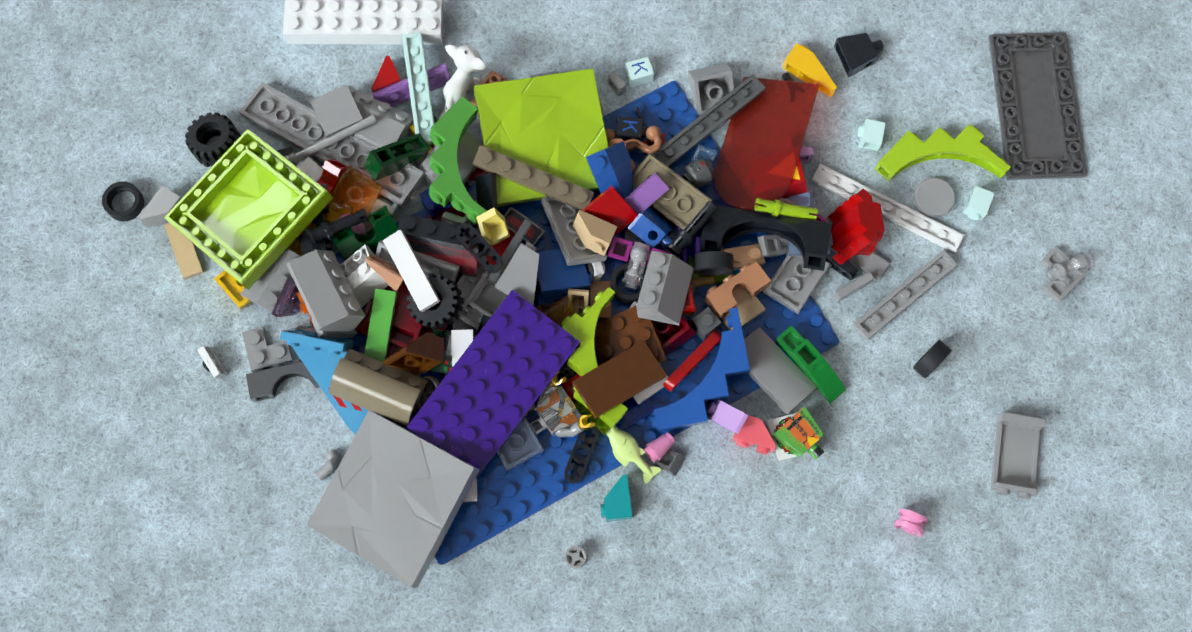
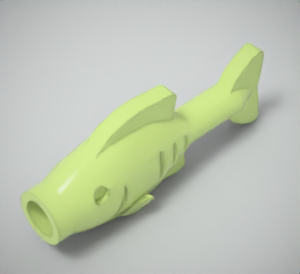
[606,426,661,484]

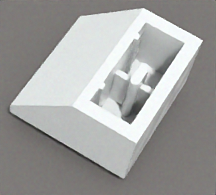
[340,245,388,308]

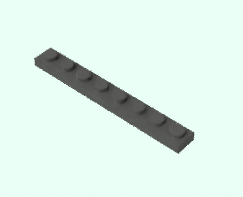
[633,74,766,173]

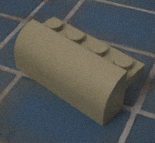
[329,349,428,426]

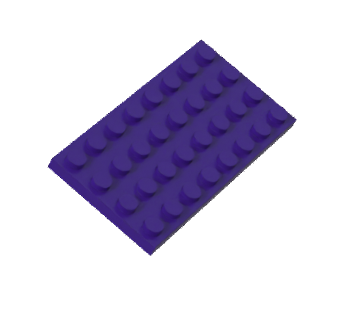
[407,290,580,479]

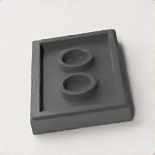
[487,219,532,284]

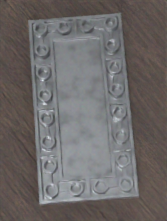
[989,32,1087,180]

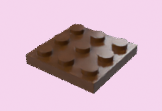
[594,305,669,364]

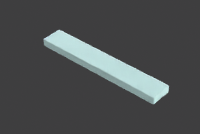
[402,32,435,145]

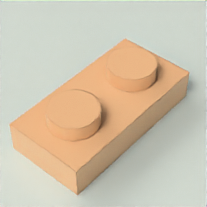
[722,244,766,270]

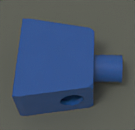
[628,207,674,251]

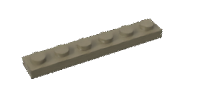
[472,145,594,210]

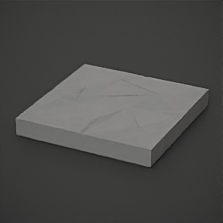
[307,410,480,588]

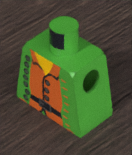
[772,407,825,460]

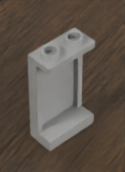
[990,412,1045,499]

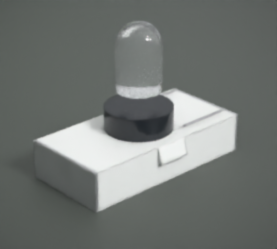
[193,346,228,379]

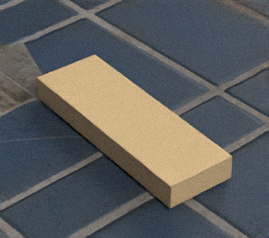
[164,223,204,280]

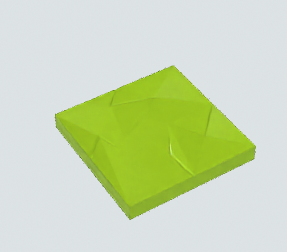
[474,68,608,207]
[164,129,333,290]

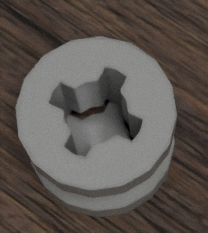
[565,546,587,569]

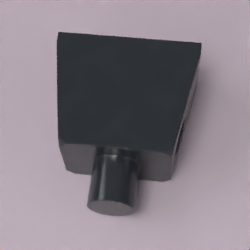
[834,33,884,77]

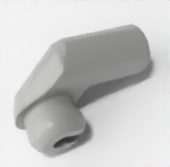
[315,449,341,480]

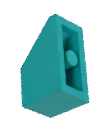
[600,474,632,522]

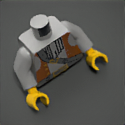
[530,371,595,437]

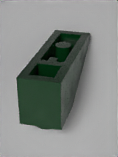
[364,133,431,181]

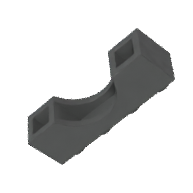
[246,359,320,402]

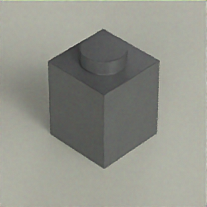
[691,307,721,341]

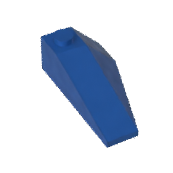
[586,141,633,229]

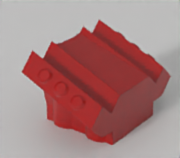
[827,188,885,265]

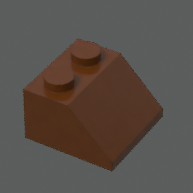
[383,333,444,375]

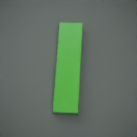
[364,288,397,362]

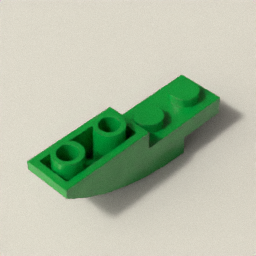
[775,325,846,404]

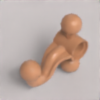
[605,125,662,172]

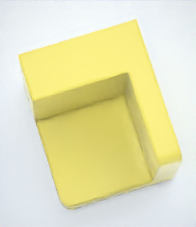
[476,208,510,246]

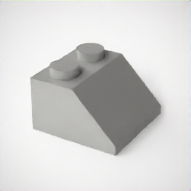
[688,63,734,116]

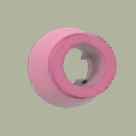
[644,432,675,463]

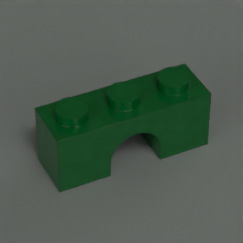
[333,205,399,260]

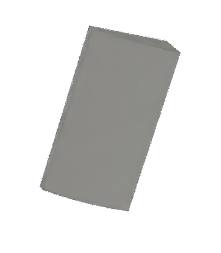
[744,327,817,415]

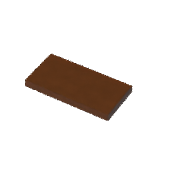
[572,341,667,419]

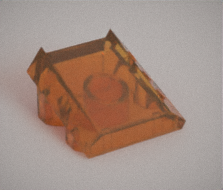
[332,165,383,216]

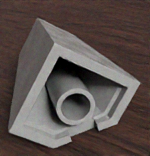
[494,242,539,305]

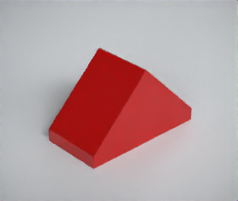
[371,55,401,92]

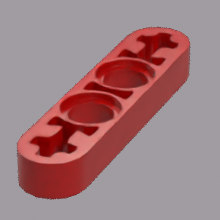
[663,330,722,392]

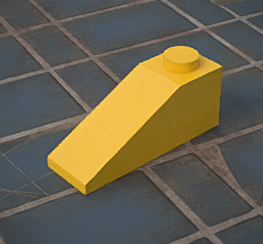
[782,43,837,98]

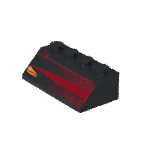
[398,214,484,277]

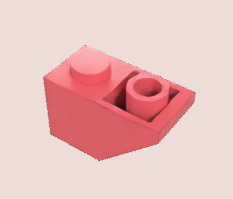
[732,415,776,455]

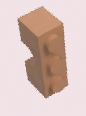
[704,261,771,320]

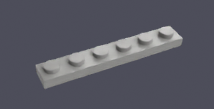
[853,250,958,341]

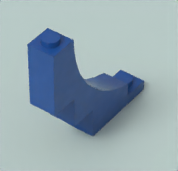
[651,308,750,432]

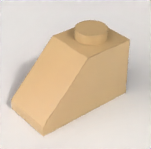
[573,210,617,256]

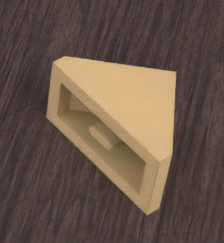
[566,288,589,317]

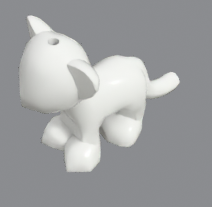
[438,45,486,120]

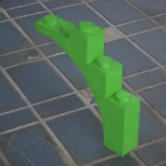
[429,96,487,224]

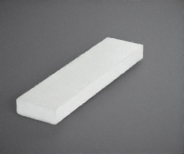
[383,229,440,312]

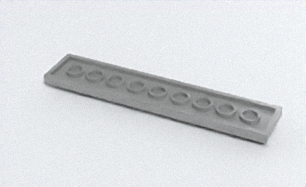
[239,82,425,207]

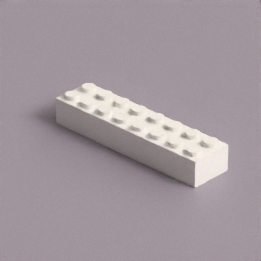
[283,0,444,44]

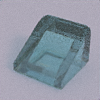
[691,143,718,165]

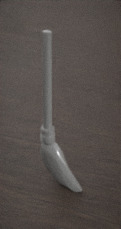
[284,114,378,165]

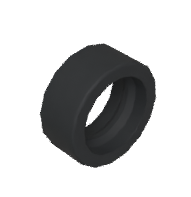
[102,181,144,222]
[694,251,733,276]
[610,263,646,304]
[913,339,952,379]

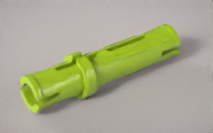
[755,198,818,220]

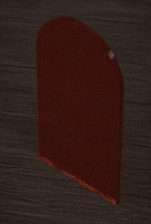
[714,77,819,210]

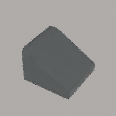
[654,449,686,477]

